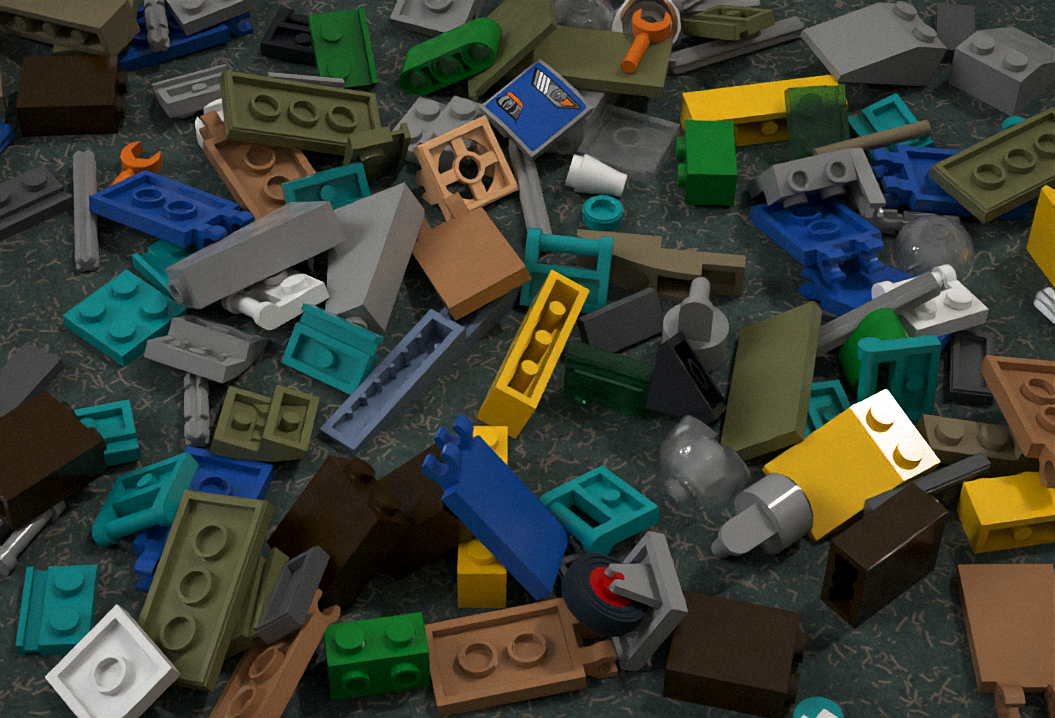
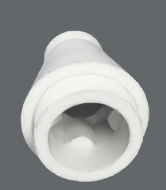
[565,153,627,198]

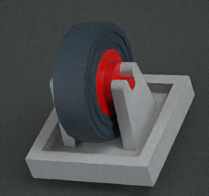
[561,531,688,671]

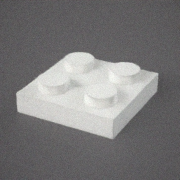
[45,604,181,718]

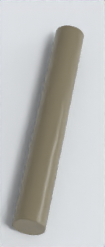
[812,120,931,156]

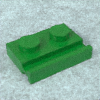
[308,7,378,89]

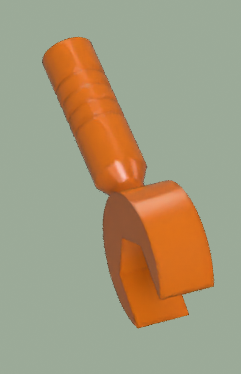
[621,8,671,73]
[109,141,162,187]

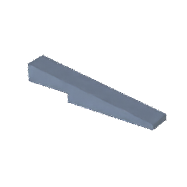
[319,286,521,455]

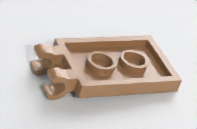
[199,110,316,223]
[411,192,532,321]
[980,355,1055,489]
[955,564,1055,718]
[209,588,341,718]
[424,597,618,716]

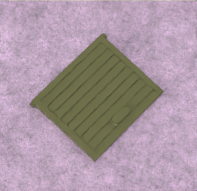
[468,0,557,102]

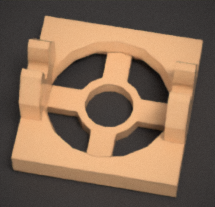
[413,115,519,221]

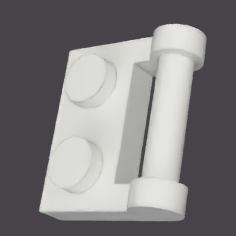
[871,264,989,337]
[221,267,330,330]

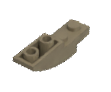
[575,229,746,302]
[916,414,1040,479]

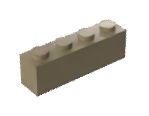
[0,0,141,55]

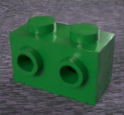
[675,120,737,206]
[323,612,430,700]

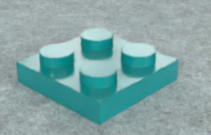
[62,269,187,367]

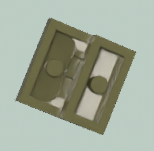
[209,385,320,462]

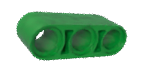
[399,17,502,96]

